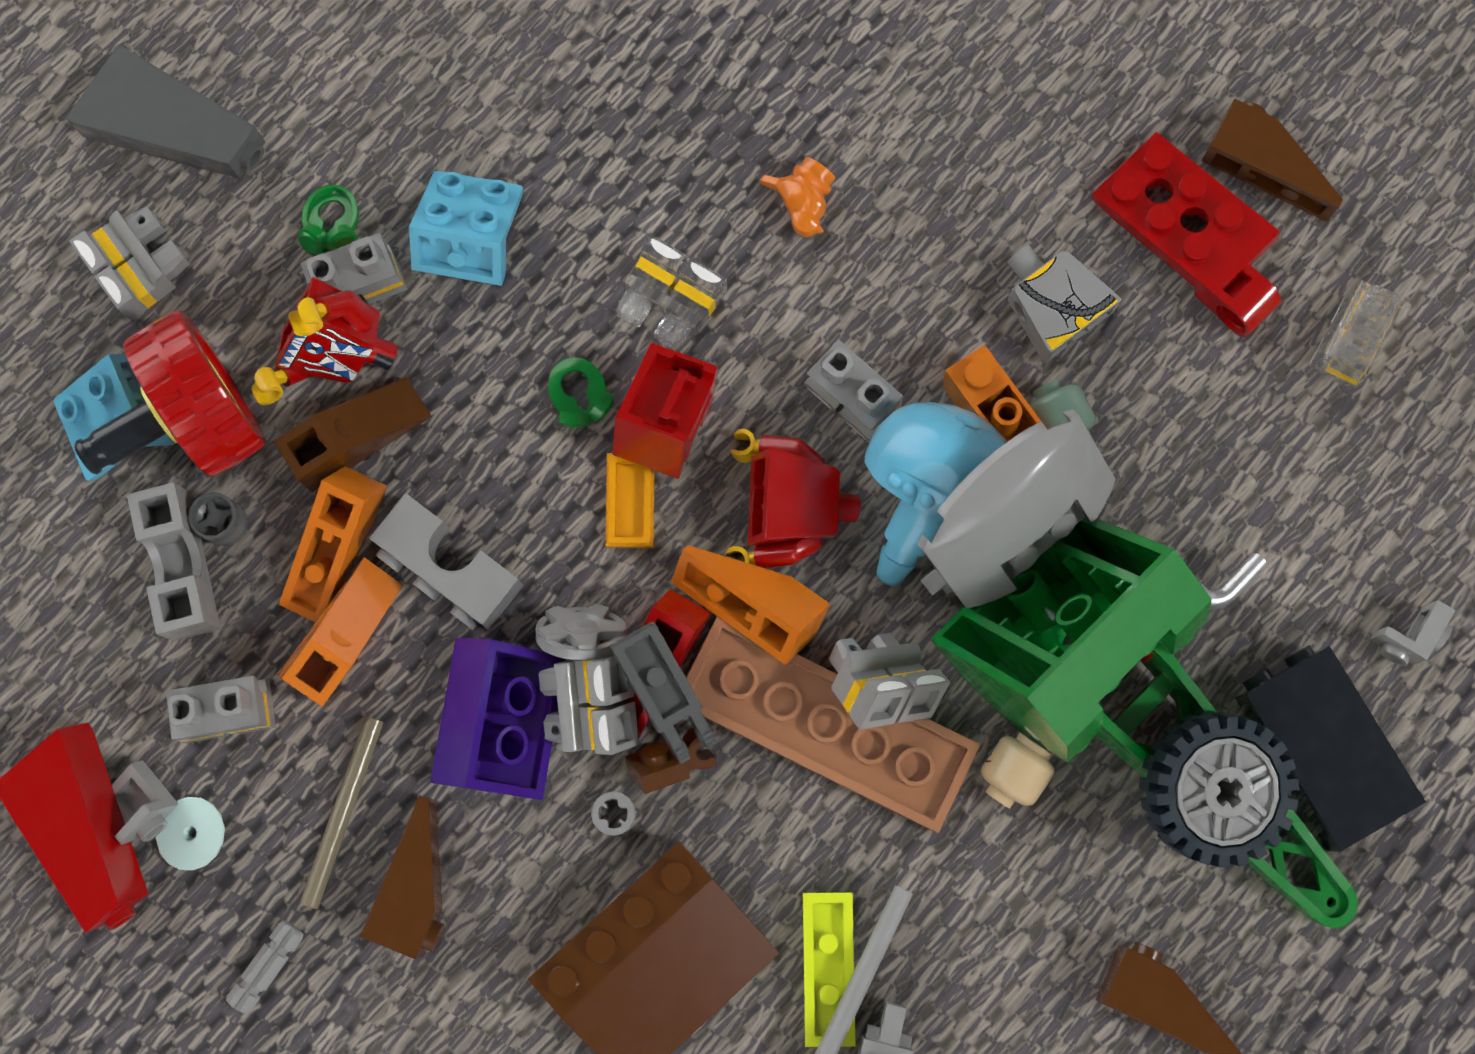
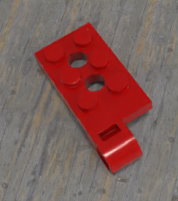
[1092,132,1281,337]

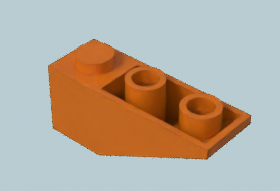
[942,344,1048,442]
[277,557,403,707]

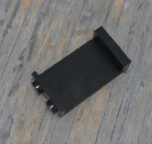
[1235,645,1426,852]

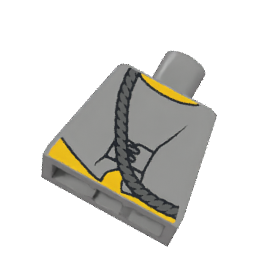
[1007,245,1122,364]

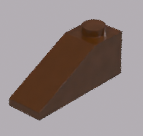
[1201,99,1343,222]
[360,795,445,959]
[1095,941,1242,1054]

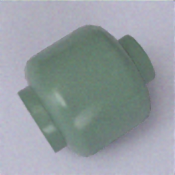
[1029,379,1096,437]

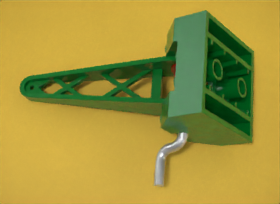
[931,517,1358,928]

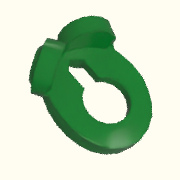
[297,184,359,256]
[548,357,615,428]

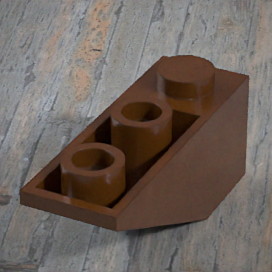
[273,377,432,492]

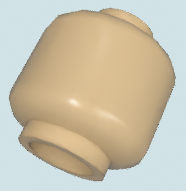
[981,733,1055,809]

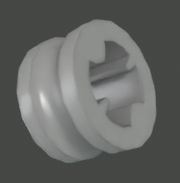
[591,791,636,836]

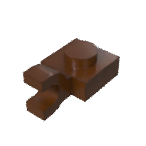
[625,728,717,794]

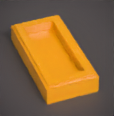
[605,453,655,548]

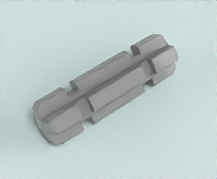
[226,921,304,1014]

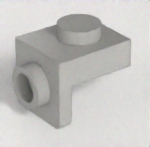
[1370,600,1456,666]
[112,760,178,845]

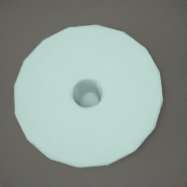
[156,797,225,870]

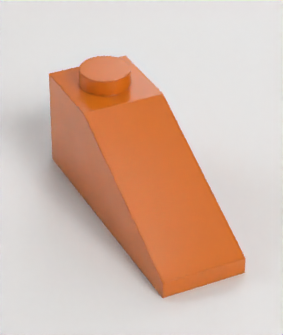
[279,466,387,622]
[671,545,830,665]

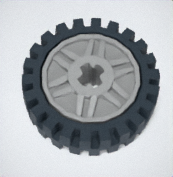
[1139,712,1299,868]

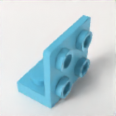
[409,171,523,286]
[54,354,175,481]

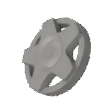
[536,604,627,660]

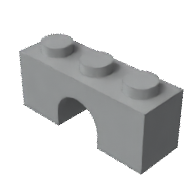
[127,482,221,641]
[369,493,524,630]

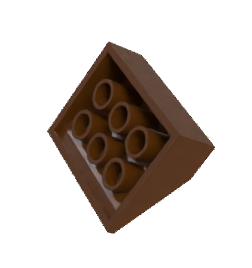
[528,841,779,1054]

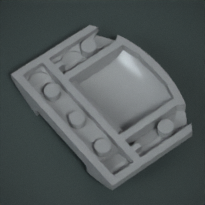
[917,409,1116,608]

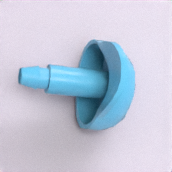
[864,402,1007,587]

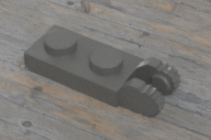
[609,621,717,765]

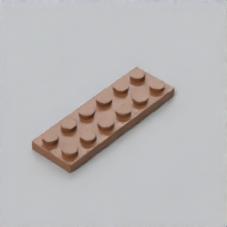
[686,616,981,834]

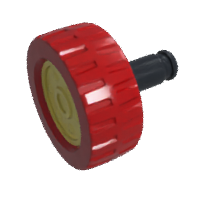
[74,310,266,476]

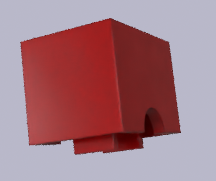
[612,342,718,479]

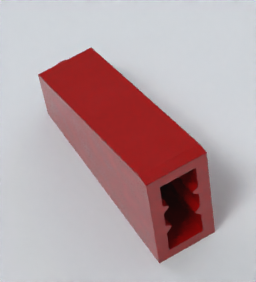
[0,722,149,933]

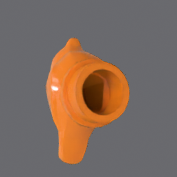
[759,157,835,238]

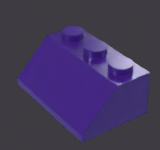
[430,638,566,800]

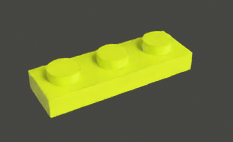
[803,892,856,1047]

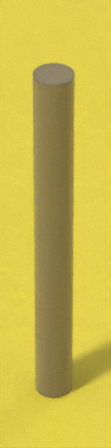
[299,716,384,909]

